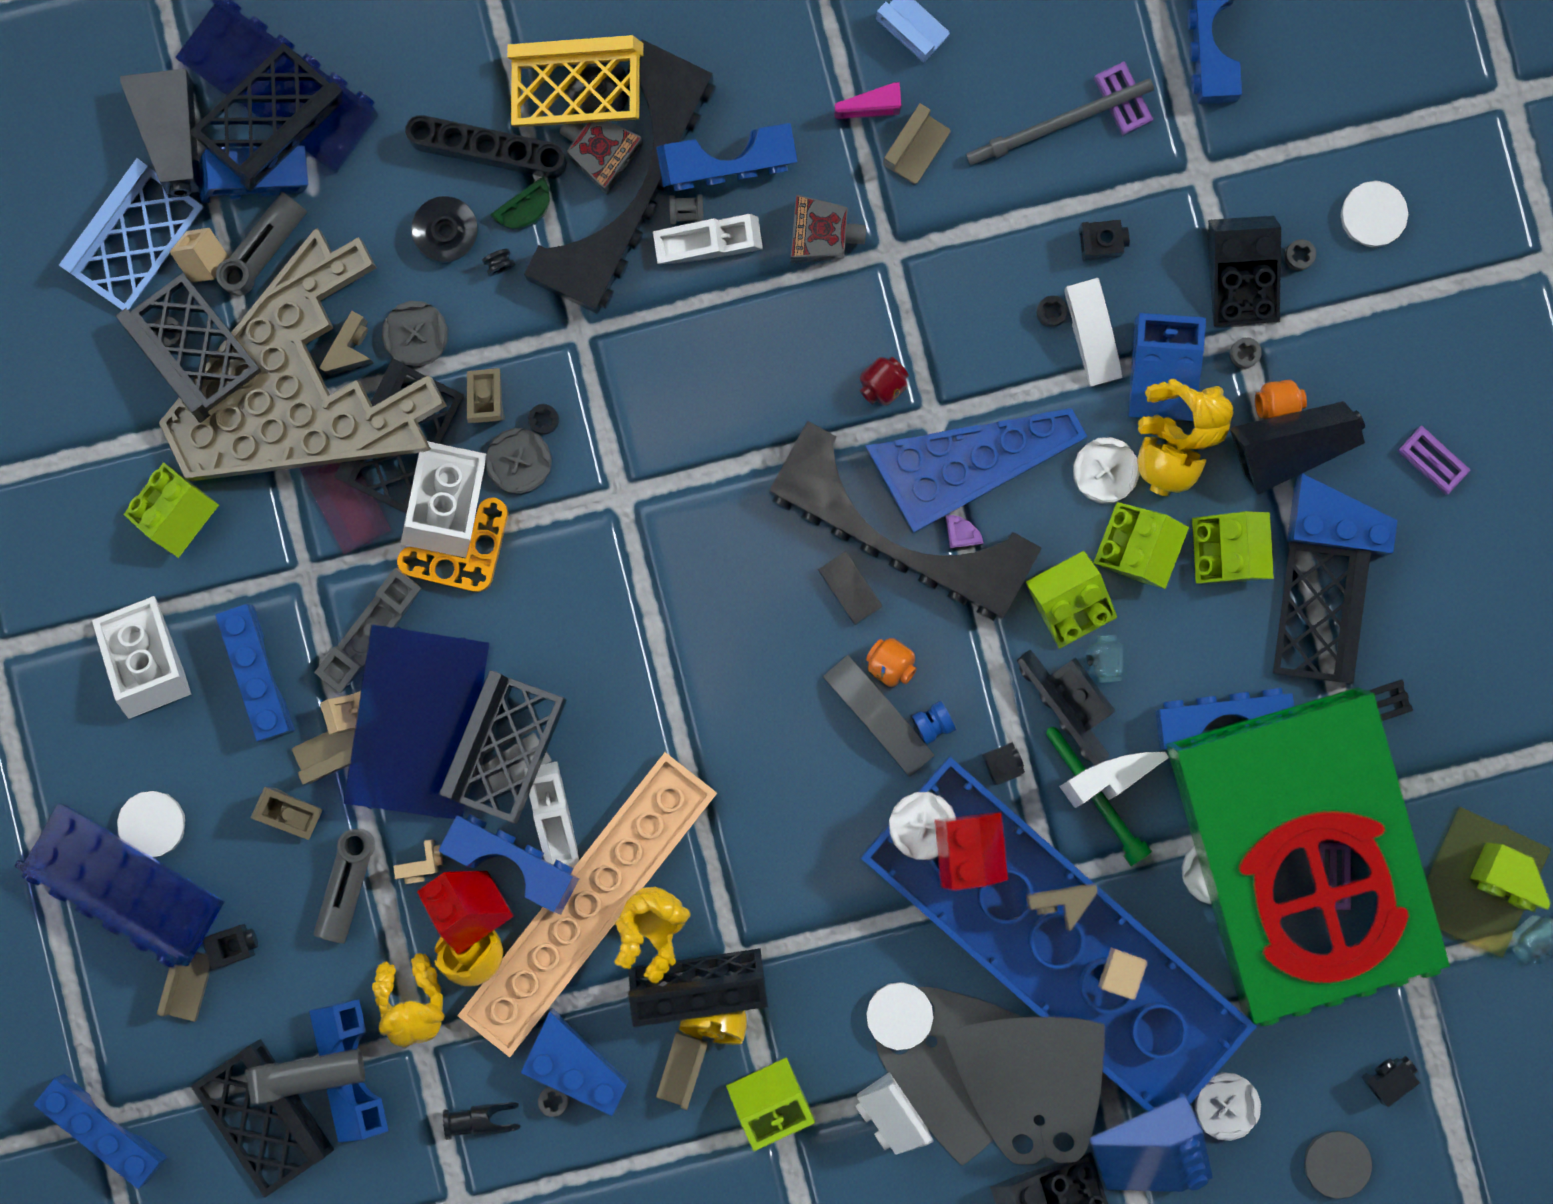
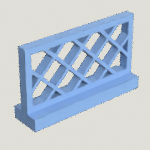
[59,158,204,310]

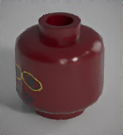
[859,357,909,406]

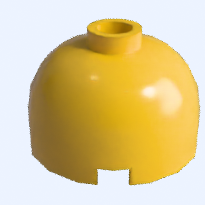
[1137,437,1206,496]
[435,930,503,987]
[679,1011,747,1045]

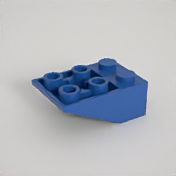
[1128,313,1206,422]

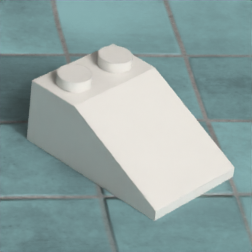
[400,441,487,558]
[92,596,191,719]
[855,1072,932,1155]

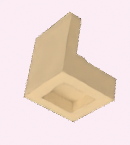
[170,228,229,282]
[1098,948,1147,1000]

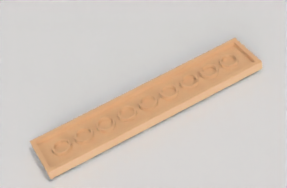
[458,752,717,1057]

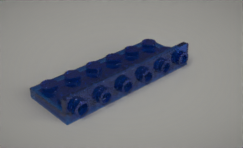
[175,0,378,173]
[14,803,225,968]

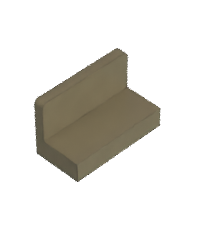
[883,103,950,185]
[292,729,369,785]
[157,947,211,1022]
[656,1032,708,1110]

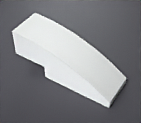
[653,214,763,265]
[1064,278,1122,387]
[1059,752,1169,808]
[525,762,580,868]

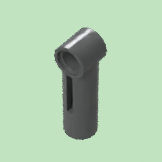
[216,192,308,296]
[313,828,375,944]
[245,1048,365,1104]

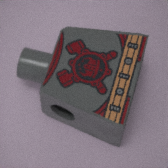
[559,121,643,195]
[791,195,866,263]

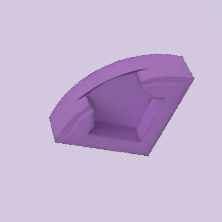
[945,515,983,549]

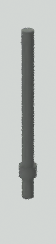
[966,78,1154,166]

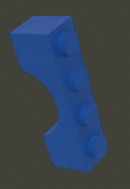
[1187,0,1242,104]
[656,123,798,191]
[215,604,295,742]
[1155,688,1294,750]
[438,814,579,914]
[309,999,389,1143]
[33,1074,168,1189]

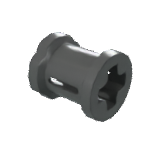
[669,194,703,225]

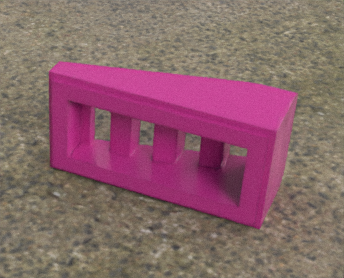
[834,82,901,119]

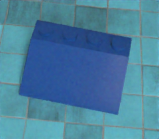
[1090,1096,1213,1192]

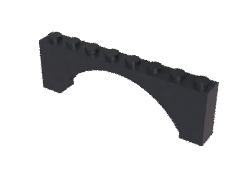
[524,39,716,314]
[769,421,1042,621]

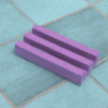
[1094,61,1153,136]
[1397,425,1470,495]
[1315,842,1351,910]

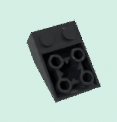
[1208,216,1281,326]
[990,1152,1108,1204]

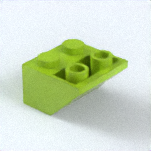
[123,462,219,558]
[1093,502,1189,589]
[1192,511,1274,584]
[1026,550,1118,649]
[1469,842,1551,912]
[726,1057,815,1151]

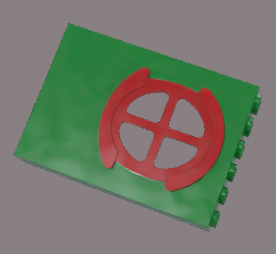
[1166,687,1450,1026]

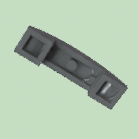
[314,568,422,693]
[823,655,934,777]

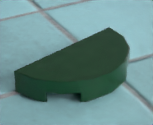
[490,176,550,229]

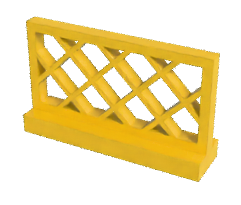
[507,35,643,127]

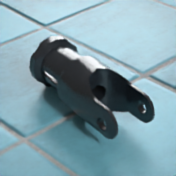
[443,1102,521,1140]

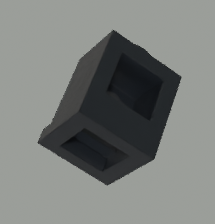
[1079,220,1130,261]
[982,742,1025,785]
[202,924,258,970]
[1361,1056,1420,1108]

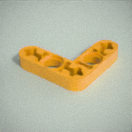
[397,498,508,592]

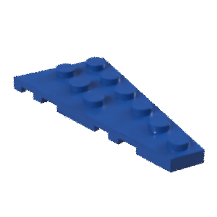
[865,408,1088,533]

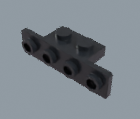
[1017,650,1115,766]

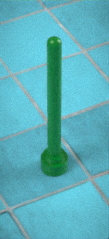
[1046,726,1152,867]

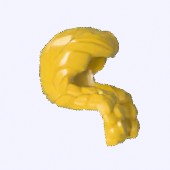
[1138,379,1233,450]
[614,887,690,984]
[372,953,444,1048]

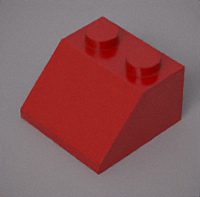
[935,812,1008,890]
[417,871,514,955]

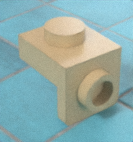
[320,689,379,735]
[393,839,443,884]

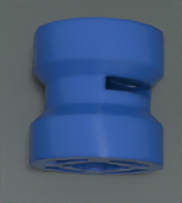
[911,701,956,745]

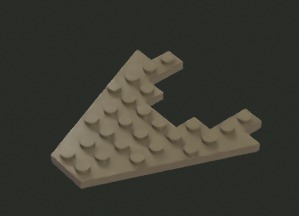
[159,228,446,481]

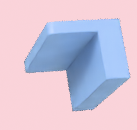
[876,0,950,63]

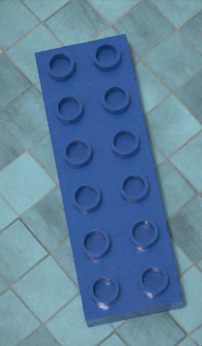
[860,756,1257,1112]

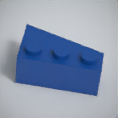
[198,146,309,204]
[1287,473,1398,556]
[521,1008,629,1116]

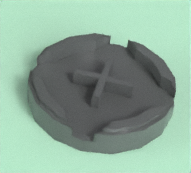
[382,301,449,367]
[485,428,552,494]
[1304,1131,1372,1199]

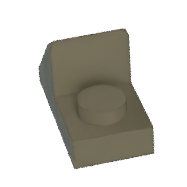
[319,311,374,376]
[467,368,505,423]
[251,787,322,840]
[1026,884,1098,931]

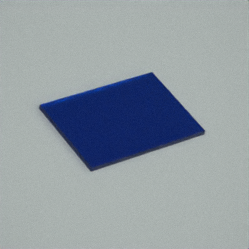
[343,624,489,819]

